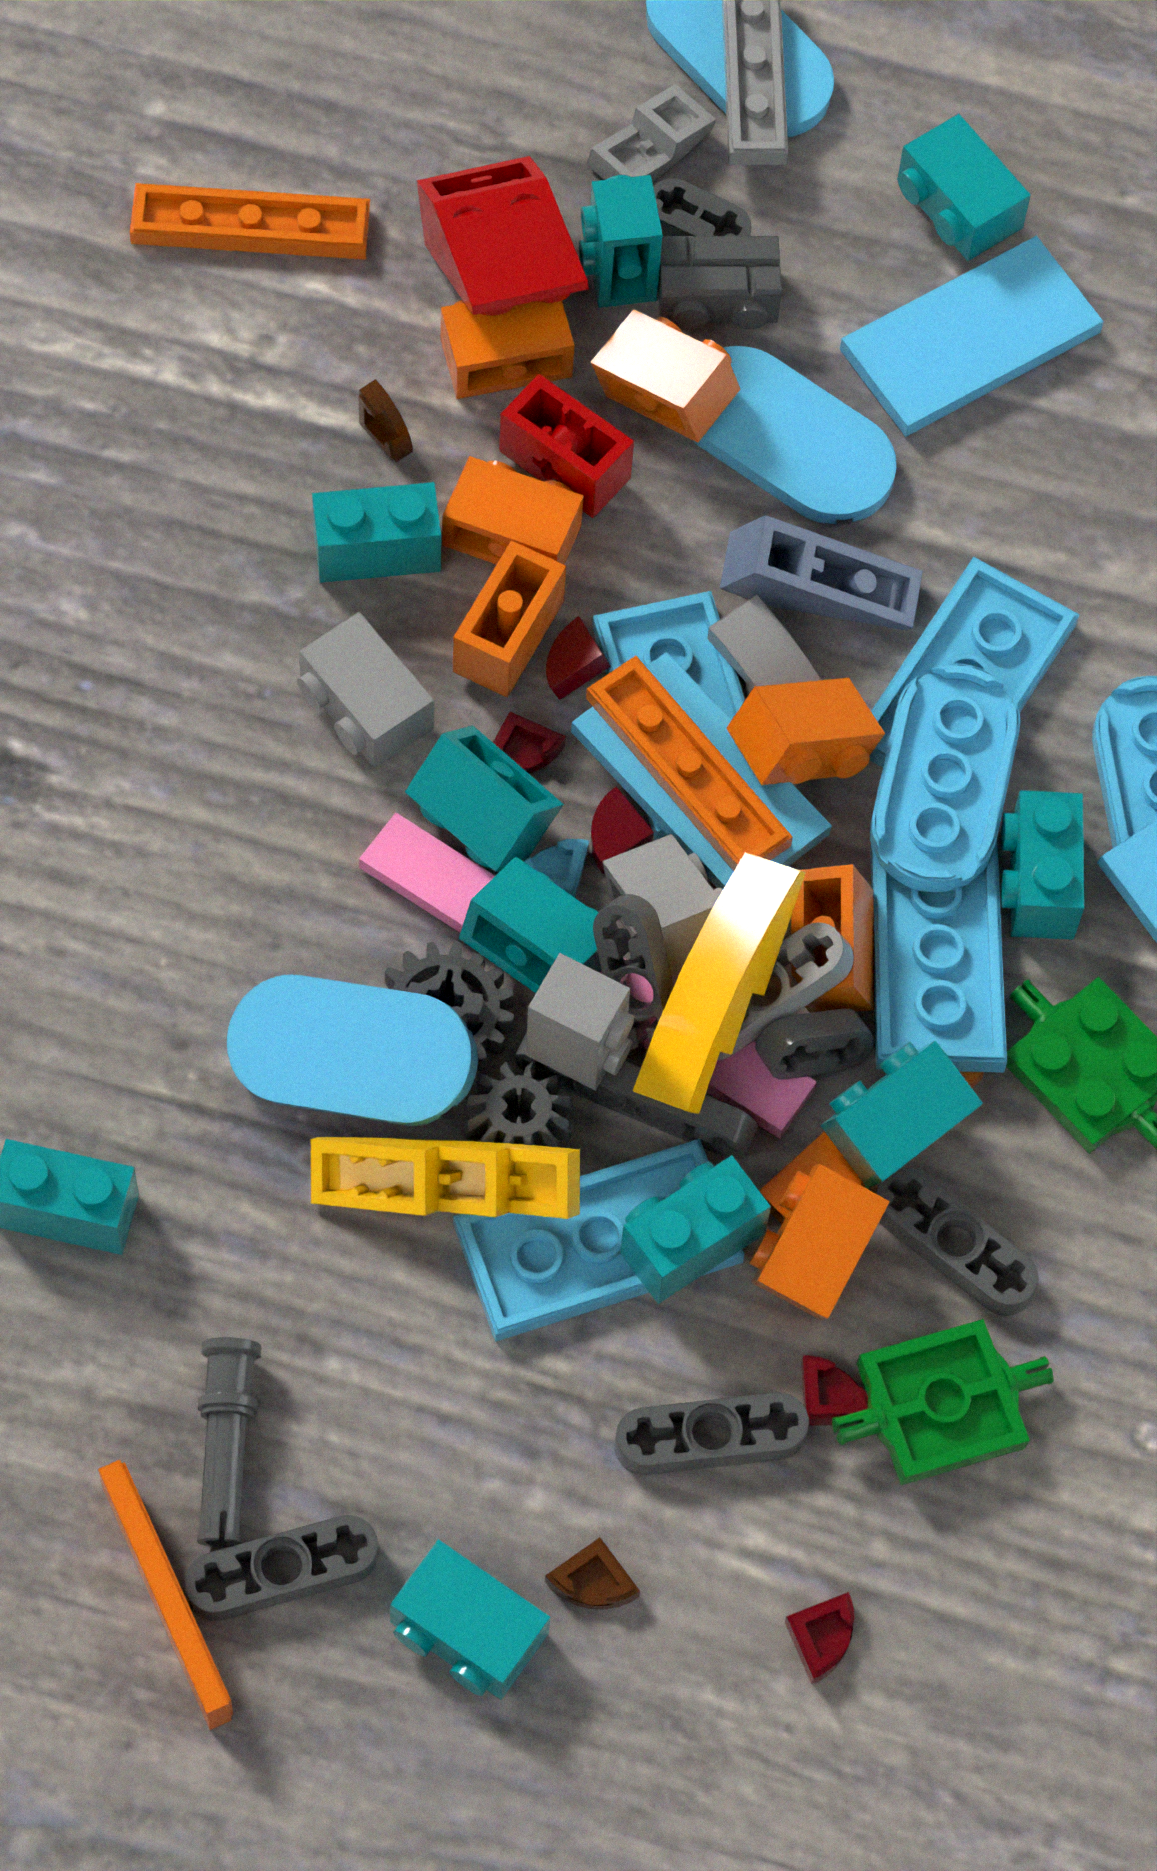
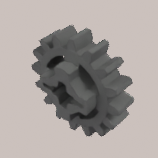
[385,942,514,1072]

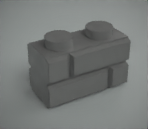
[658,236,782,330]

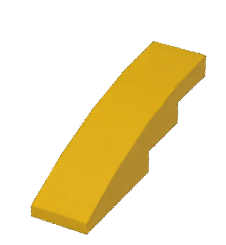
[633,852,806,1114]
[311,1137,580,1219]

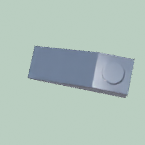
[720,515,923,630]

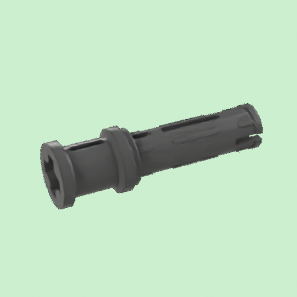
[197,1337,262,1548]

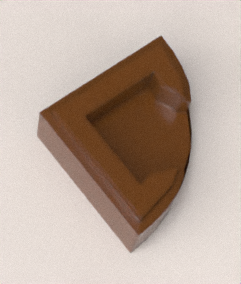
[358,379,413,463]
[545,1537,640,1610]

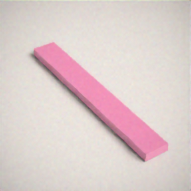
[359,812,817,1139]

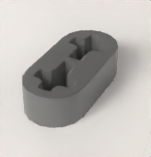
[653,178,752,236]
[755,1008,874,1079]

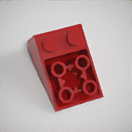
[416,156,589,316]

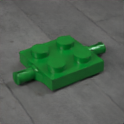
[1006,976,1157,1154]
[832,1319,1054,1485]

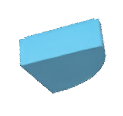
[524,839,589,898]

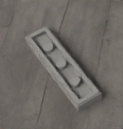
[722,0,788,165]

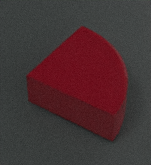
[546,616,611,700]
[493,711,566,774]
[591,786,654,874]
[801,1355,868,1426]
[785,1592,855,1684]

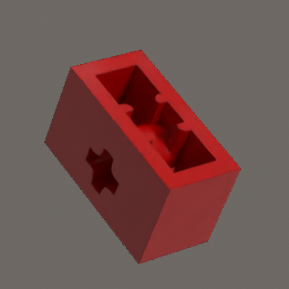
[499,374,634,518]

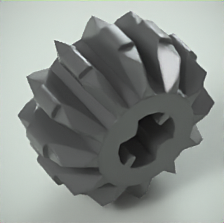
[464,1061,573,1147]

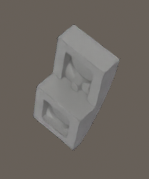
[587,84,716,183]
[707,594,821,697]

